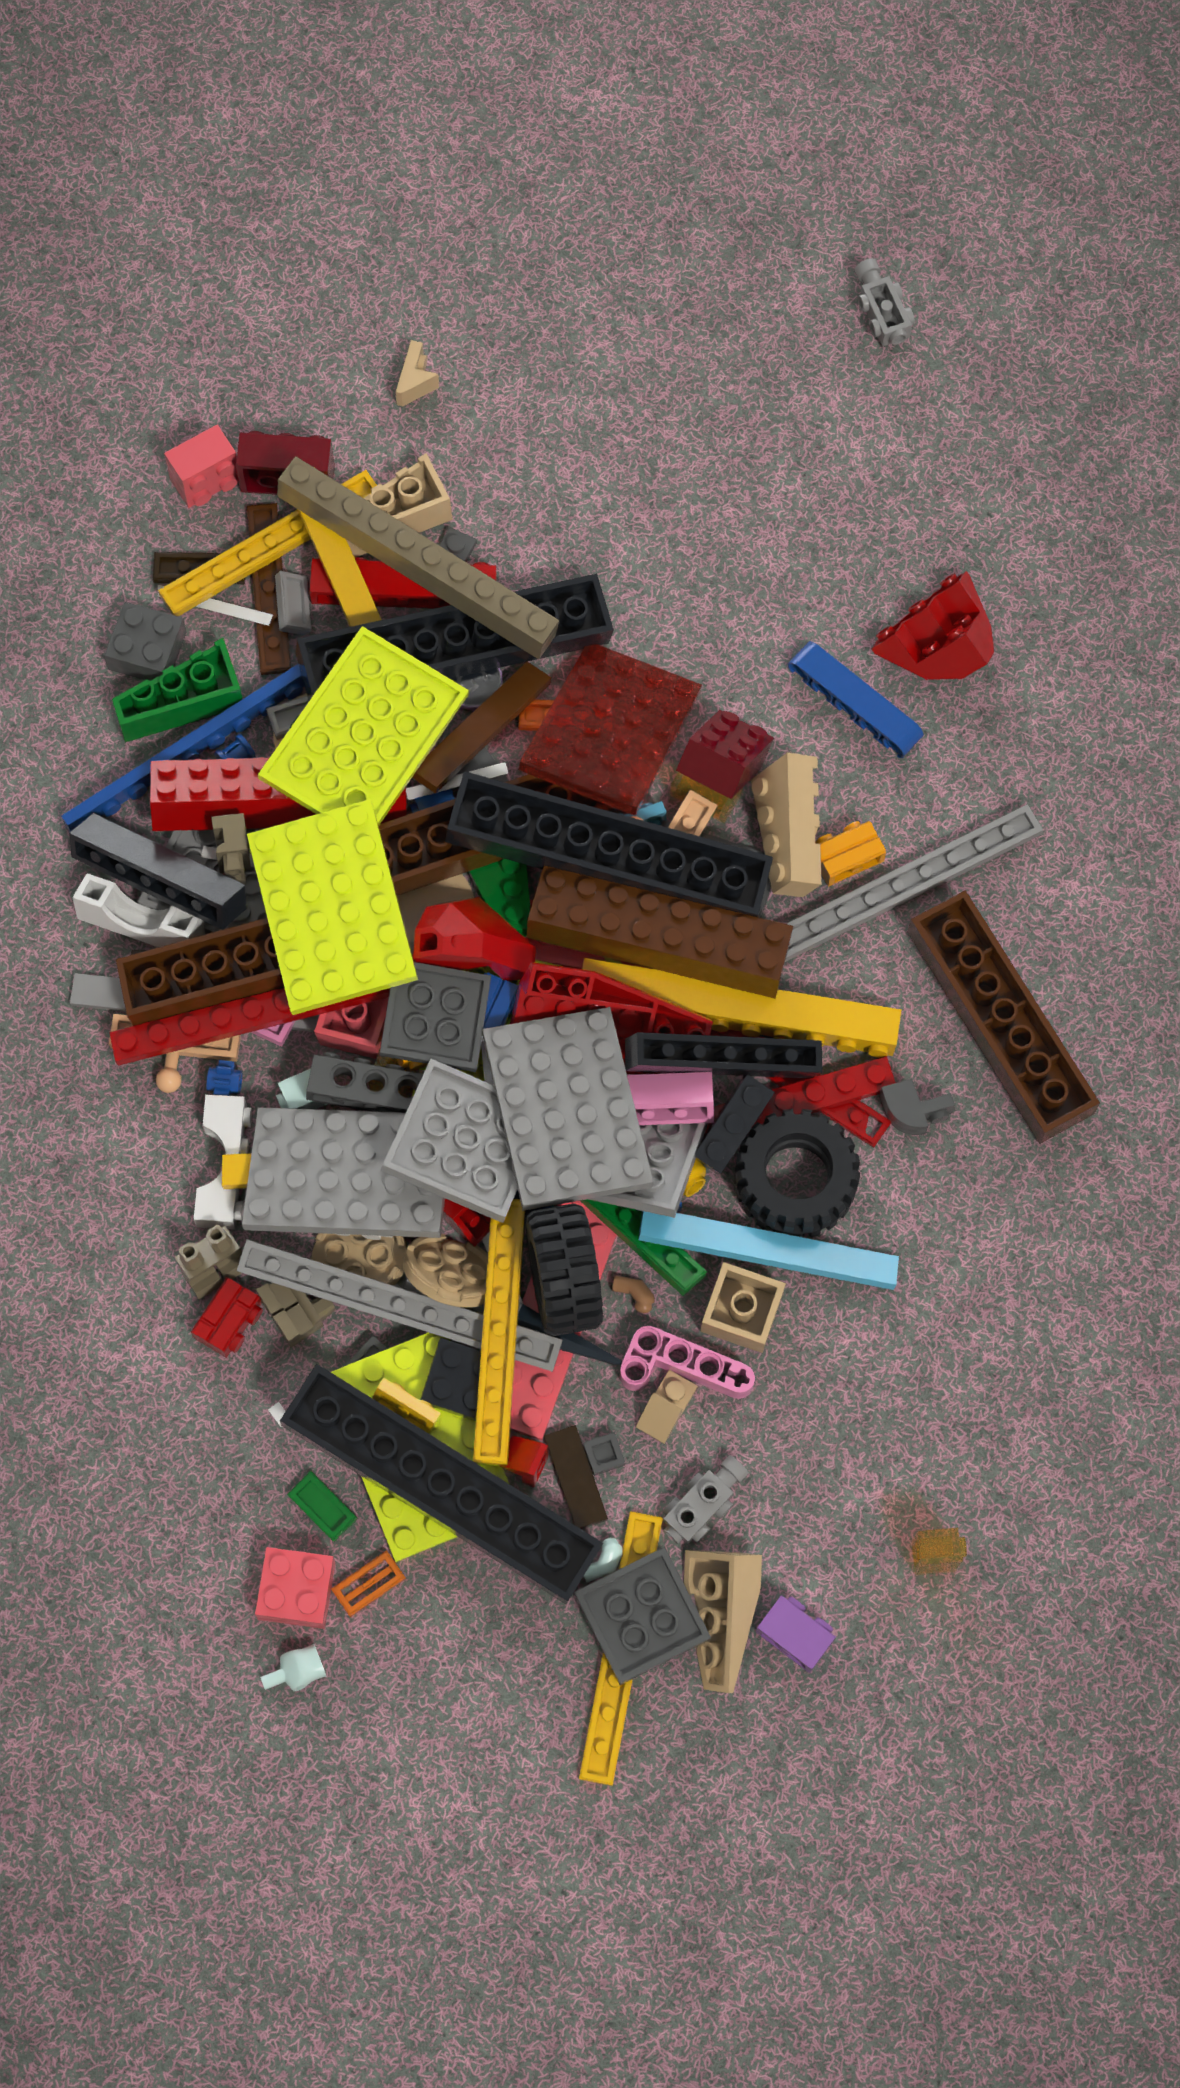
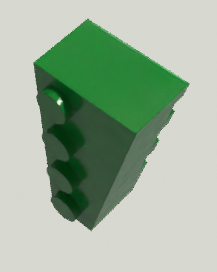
[112,638,243,743]

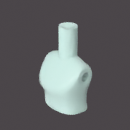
[260,1644,327,1691]

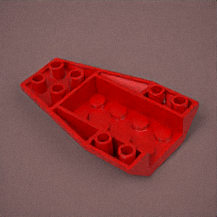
[510,962,713,1075]

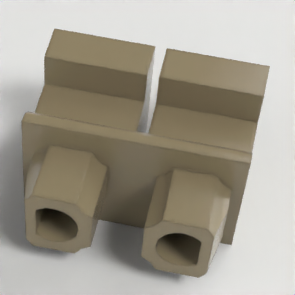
[212,813,251,885]
[175,1225,242,1300]
[256,1283,335,1348]

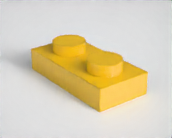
[372,1378,441,1434]

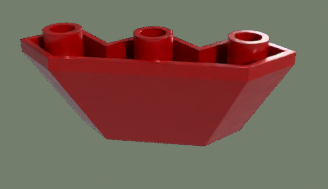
[871,571,994,680]
[413,897,536,981]

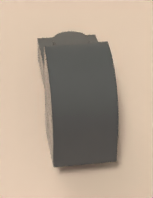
[879,1079,955,1135]

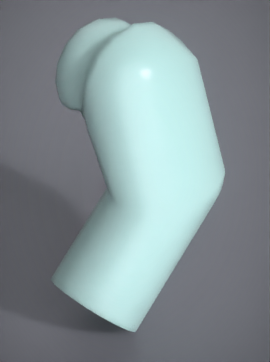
[584,1538,623,1583]

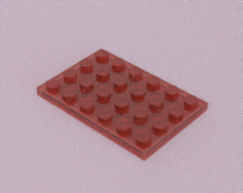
[518,644,702,816]

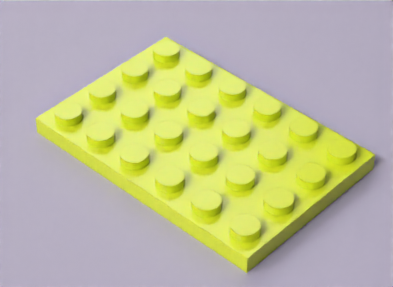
[258,626,469,826]
[247,799,418,1015]
[331,1332,509,1563]

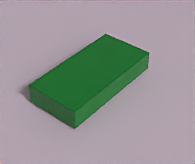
[287,1471,358,1542]

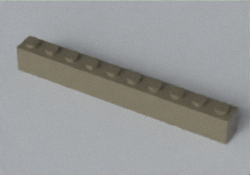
[277,456,559,659]

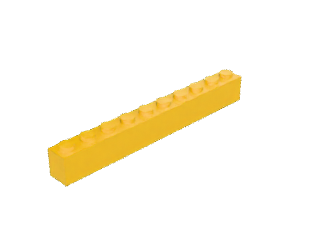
[582,958,901,1058]

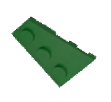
[467,859,530,937]

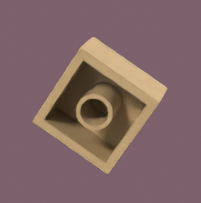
[700,1262,786,1353]

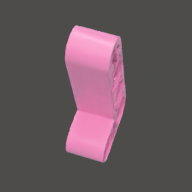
[620,1326,755,1399]

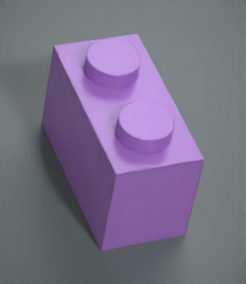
[756,1595,836,1673]

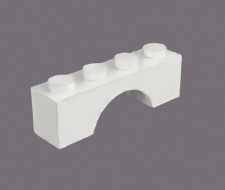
[73,873,206,947]
[194,1095,252,1230]

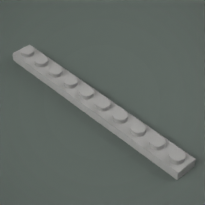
[785,804,1043,962]
[237,1239,563,1372]

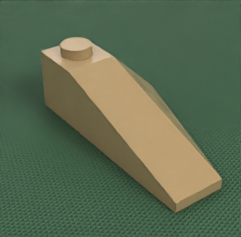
[684,1550,762,1693]

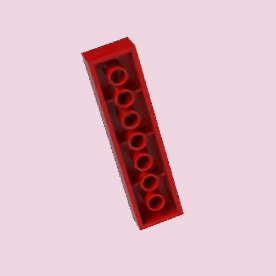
[150,757,406,831]

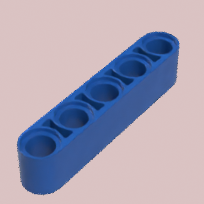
[787,641,924,758]

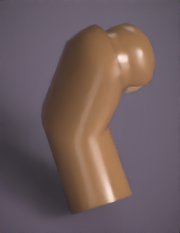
[612,1275,655,1313]

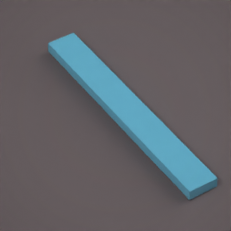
[638,1211,899,1290]

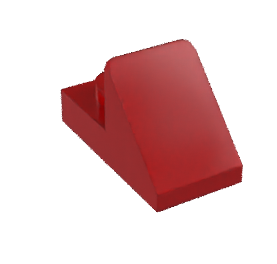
[499,1436,548,1487]

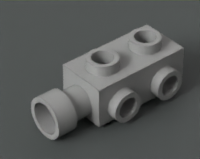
[855,258,915,347]
[663,1455,749,1545]

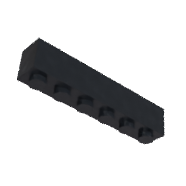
[69,813,246,930]
[625,1032,822,1078]

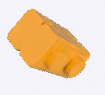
[815,821,886,887]

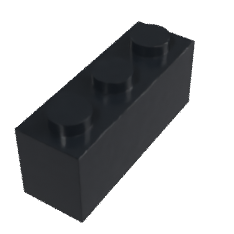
[695,1074,775,1174]

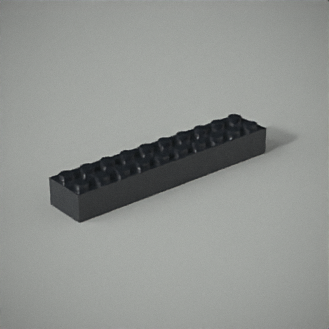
[295,573,614,701]
[445,771,773,917]
[280,1363,604,1604]

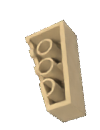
[347,453,453,558]
[751,752,822,897]

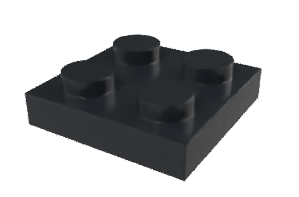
[420,1338,481,1421]

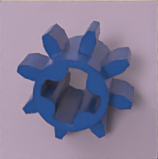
[206,1060,243,1096]

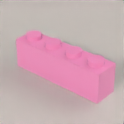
[627,1072,714,1125]

